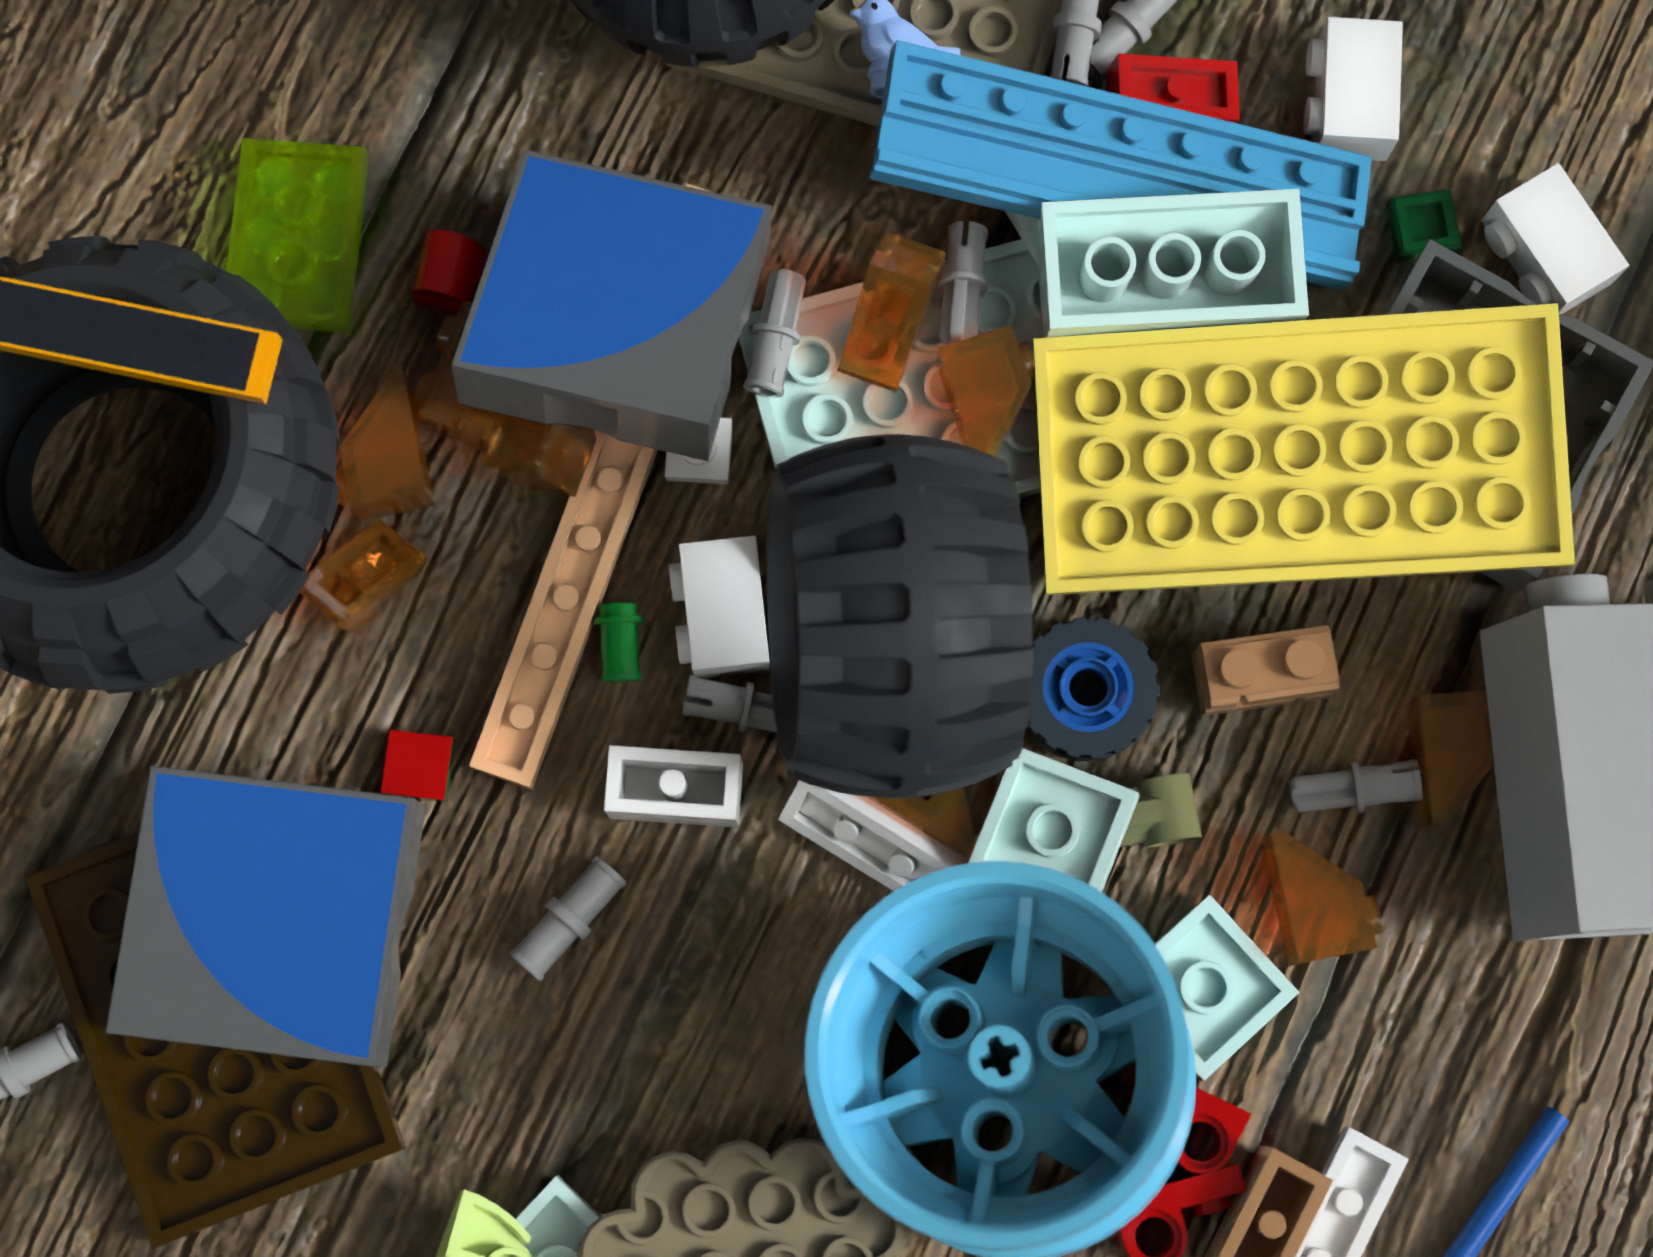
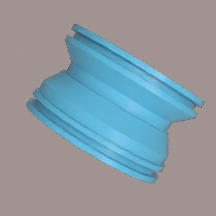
[805,861,1196,1257]

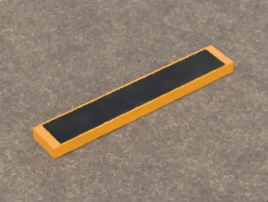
[0,277,282,404]

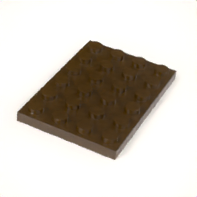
[25,833,407,1249]

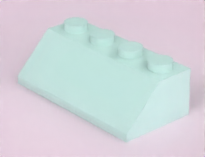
[1040,189,1309,338]

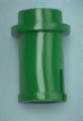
[593,603,644,683]

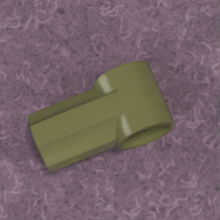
[1120,773,1202,848]

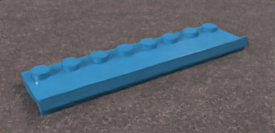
[869,40,1372,289]

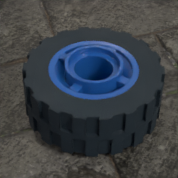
[1026,617,1160,762]

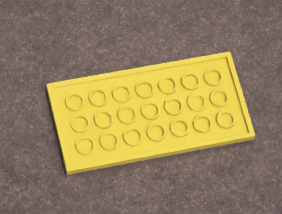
[1033,303,1575,595]

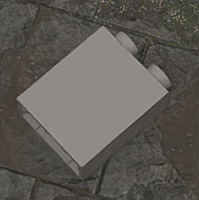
[1480,574,1653,942]

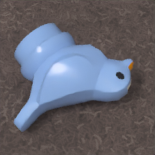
[849,0,960,99]

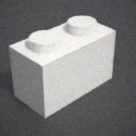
[1304,17,1403,161]
[1481,163,1630,315]
[669,536,770,679]
[604,745,743,827]

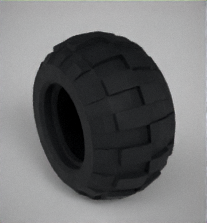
[0,236,340,694]

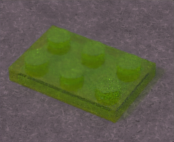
[226,138,369,333]

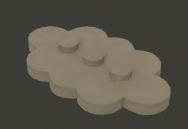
[577,1138,908,1257]

